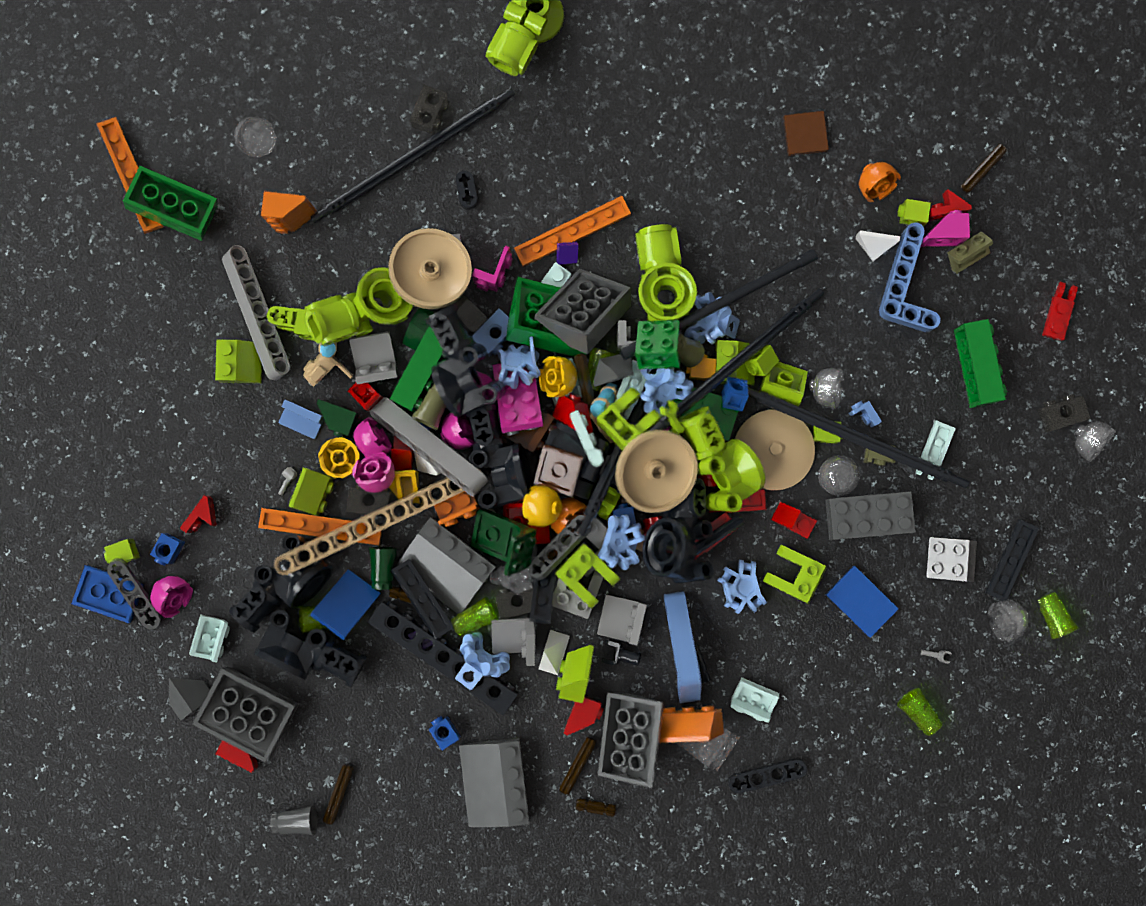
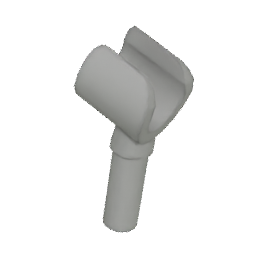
[278,467,297,496]
[921,650,952,663]

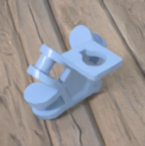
[685,292,740,344]
[497,337,541,389]
[640,368,693,417]
[598,515,645,570]
[717,559,767,614]
[456,632,510,690]

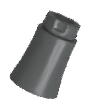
[270,806,317,835]

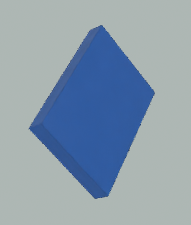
[71,565,144,623]
[825,565,898,638]
[310,569,381,640]

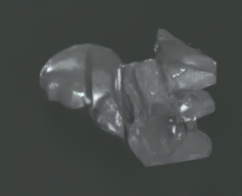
[490,566,532,594]

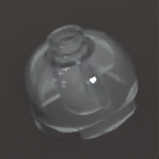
[234,116,276,158]
[810,368,844,409]
[1075,421,1116,462]
[818,455,860,495]
[988,600,1028,642]

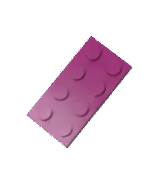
[493,364,543,433]

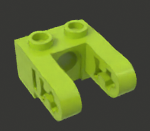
[267,306,314,341]
[596,387,662,451]
[555,543,620,609]
[763,545,827,604]

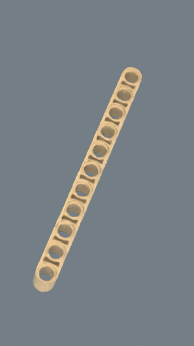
[274,468,482,575]

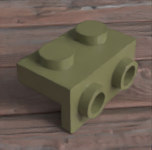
[947,232,993,274]

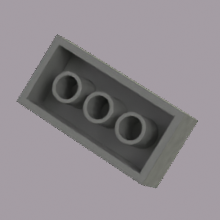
[825,492,916,540]

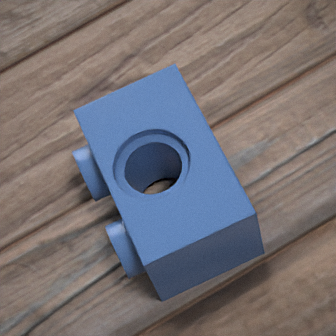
[473,309,509,356]

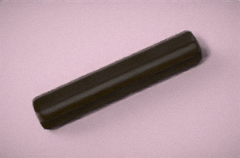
[961,144,1007,193]
[574,353,595,410]
[559,737,596,795]
[323,764,353,825]

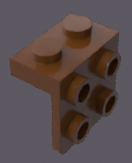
[502,411,555,454]

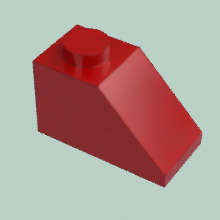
[552,393,593,434]
[564,696,604,735]
[216,740,258,773]

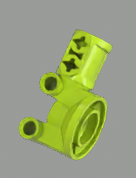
[486,0,564,76]
[635,224,697,321]
[305,267,413,346]
[678,407,765,512]

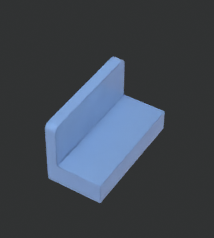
[279,400,324,439]

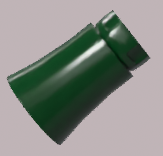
[369,546,397,590]

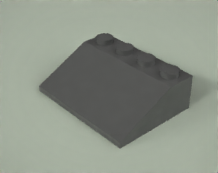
[534,268,631,354]
[396,517,497,615]
[193,666,299,763]
[598,692,664,788]
[459,737,530,827]

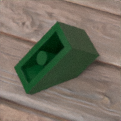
[402,307,434,351]
[317,399,359,438]

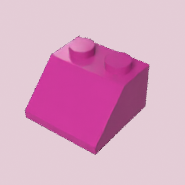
[921,210,970,247]

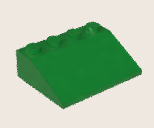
[506,277,586,357]

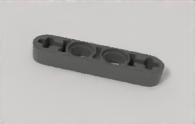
[528,515,592,580]
[107,558,161,629]

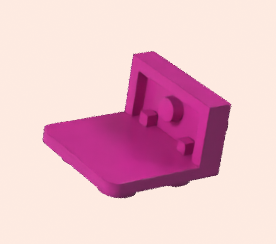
[472,246,513,292]

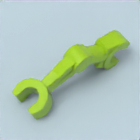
[659,400,684,437]

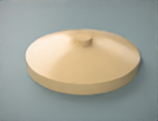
[389,228,472,309]
[735,410,815,490]
[616,430,698,513]

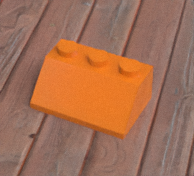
[261,191,317,234]
[659,706,724,743]

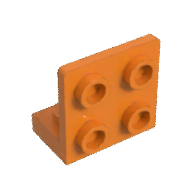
[434,491,479,528]

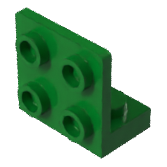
[635,320,680,369]

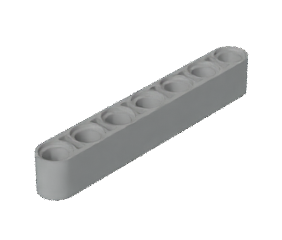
[222,245,290,380]
[370,397,488,496]

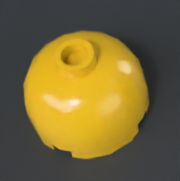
[539,356,577,397]
[318,437,360,478]
[523,485,562,527]

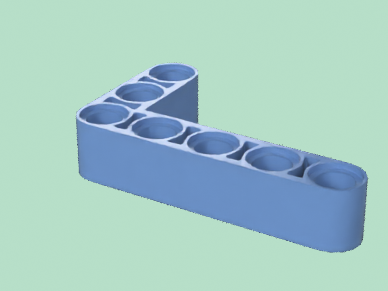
[879,222,940,332]
[664,591,701,703]

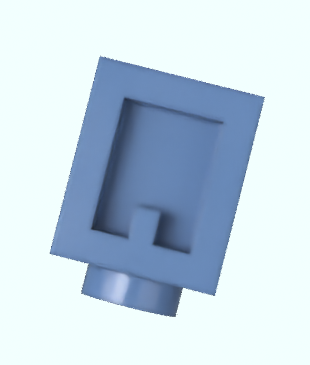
[848,400,882,427]

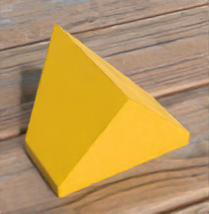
[389,470,420,503]

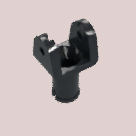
[601,640,641,666]

